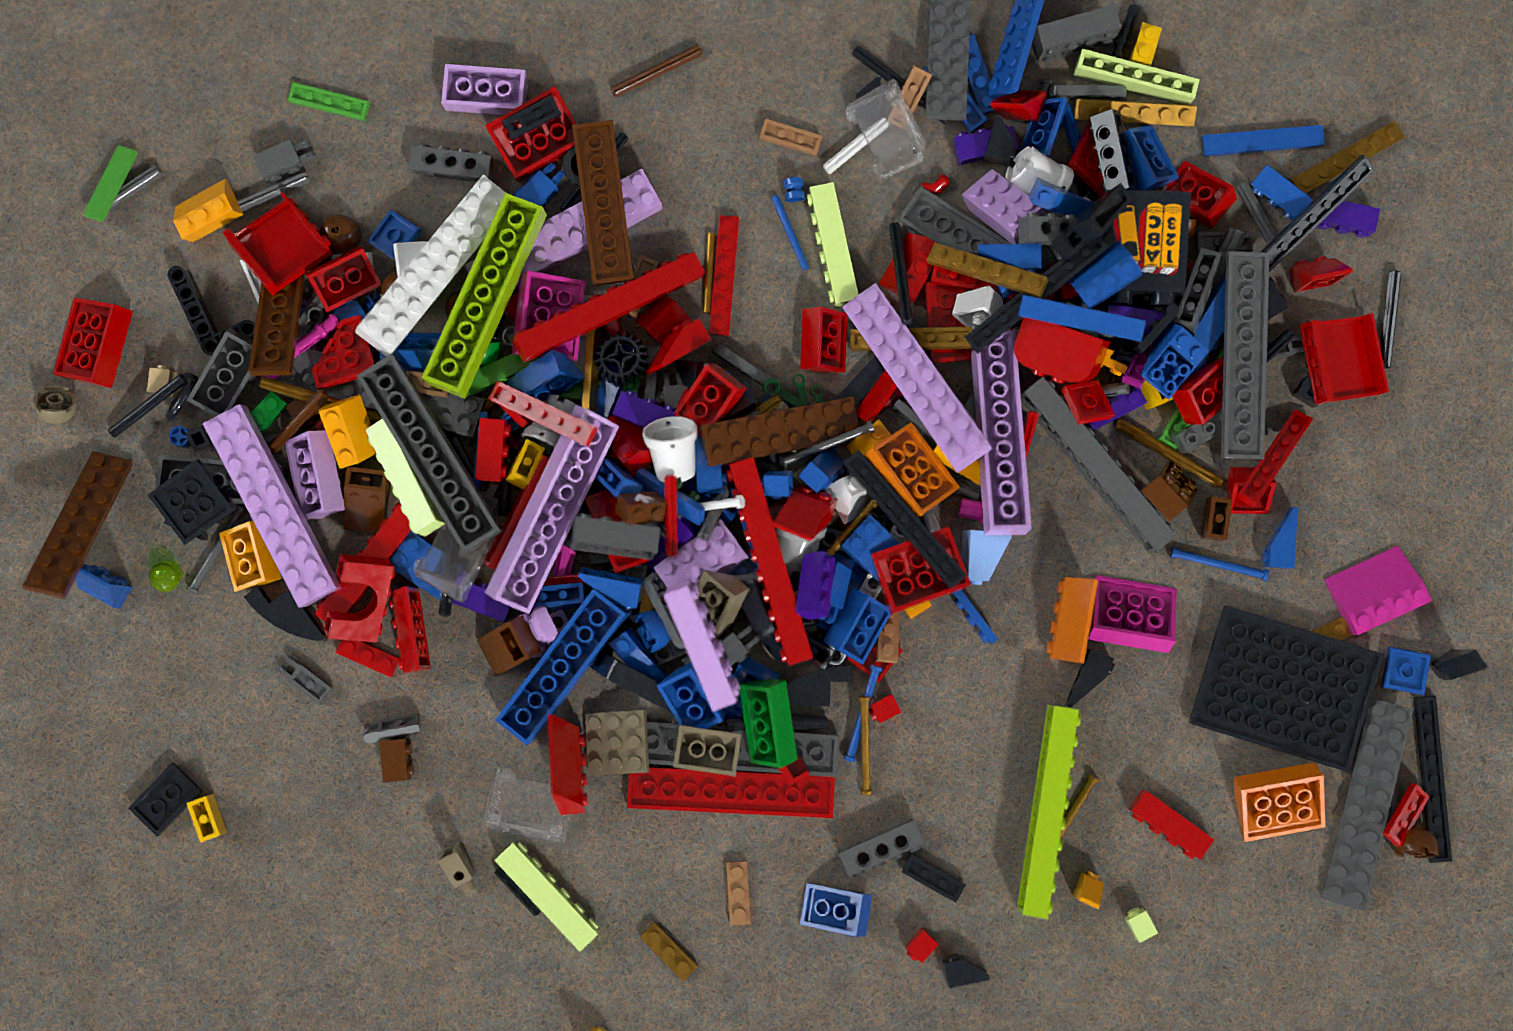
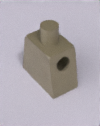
[438,841,476,894]

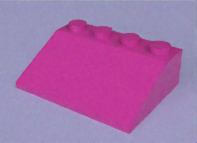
[512,271,586,362]
[1324,546,1432,635]
[1088,575,1177,653]

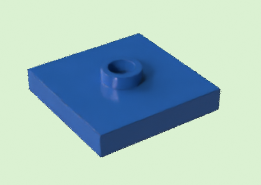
[367,209,422,260]
[1381,647,1431,695]

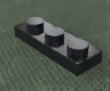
[901,854,966,903]

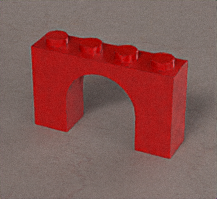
[324,554,395,642]

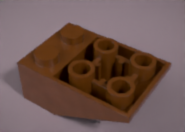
[1142,461,1198,521]
[344,466,391,533]
[477,615,542,676]

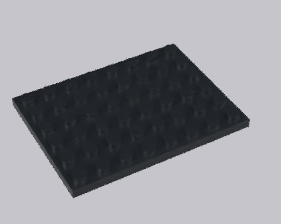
[1188,605,1384,772]

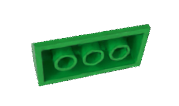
[739,679,798,768]

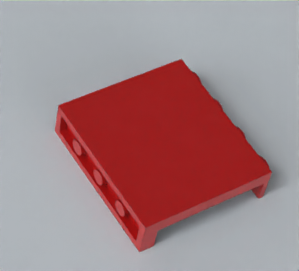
[222,192,332,295]
[1299,313,1389,405]

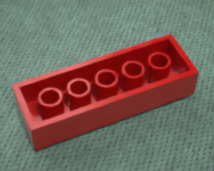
[483,455,550,571]

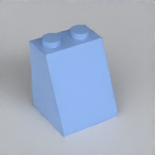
[961,530,1012,585]

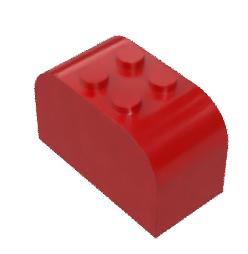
[1014,317,1110,384]

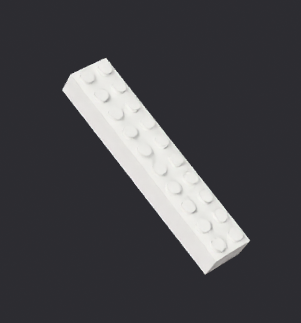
[355,175,505,357]

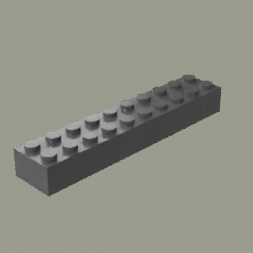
[357,354,504,553]
[1021,377,1176,553]

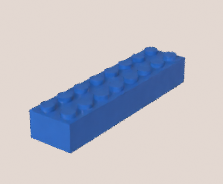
[495,588,631,745]

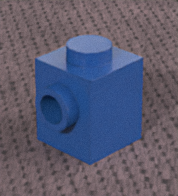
[761,471,793,499]

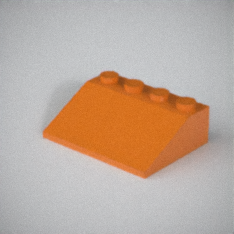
[864,422,960,518]
[1046,577,1098,663]
[1233,762,1325,842]

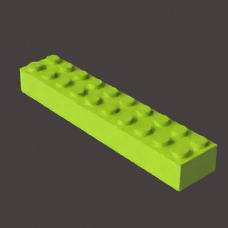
[422,193,547,399]
[1017,705,1081,919]

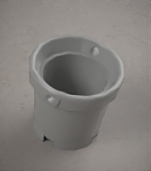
[522,394,578,456]
[774,515,827,576]

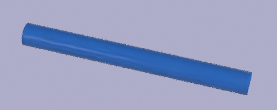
[771,195,810,271]

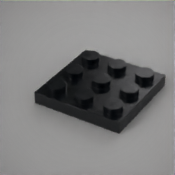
[147,459,236,545]

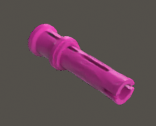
[294,314,339,358]

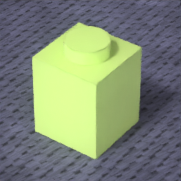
[1124,907,1158,943]

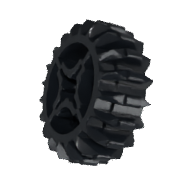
[594,331,649,386]

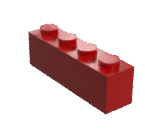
[1128,789,1214,860]

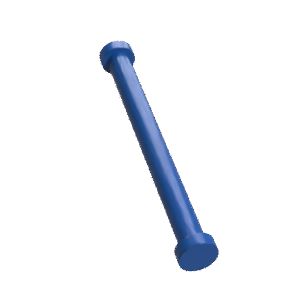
[1170,546,1269,582]
[843,664,882,762]

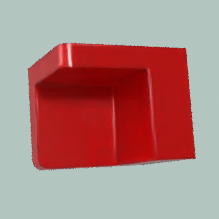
[778,755,810,786]

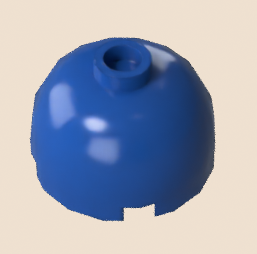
[635,610,670,653]

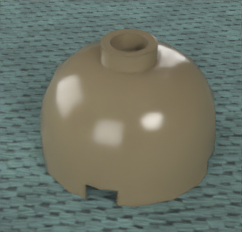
[33,385,77,424]

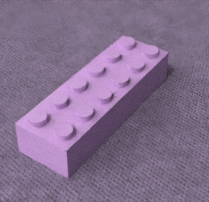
[664,578,740,711]

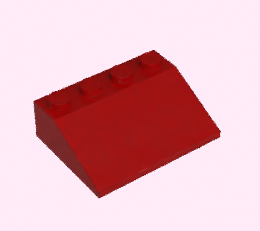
[485,86,577,183]
[52,298,133,389]
[871,527,971,615]
[389,587,431,673]
[548,714,589,815]

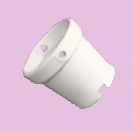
[1006,146,1074,212]
[642,416,697,482]

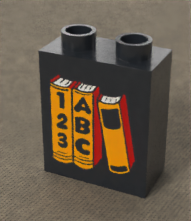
[1102,190,1191,307]

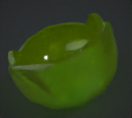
[149,560,183,593]

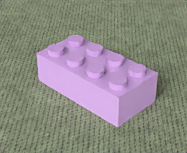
[441,64,528,115]
[962,169,1045,244]
[285,430,345,520]
[654,520,749,587]

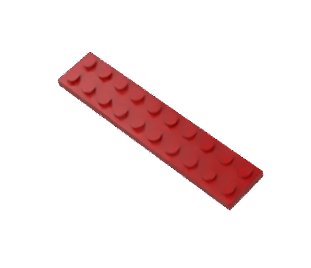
[627,767,835,818]

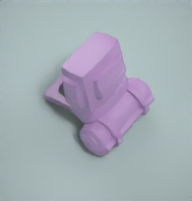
[519,606,569,658]

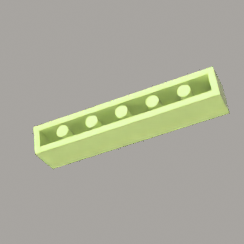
[1073,49,1200,105]
[806,182,859,307]
[366,419,445,536]
[495,841,600,952]

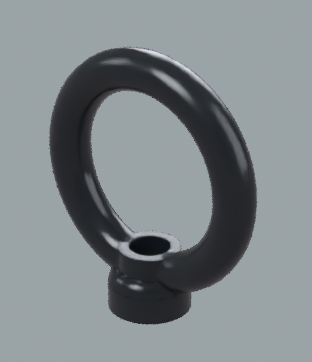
[165,373,199,421]

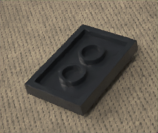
[128,763,203,837]

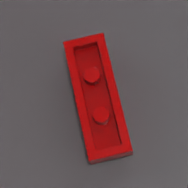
[336,640,399,678]
[1383,783,1430,847]

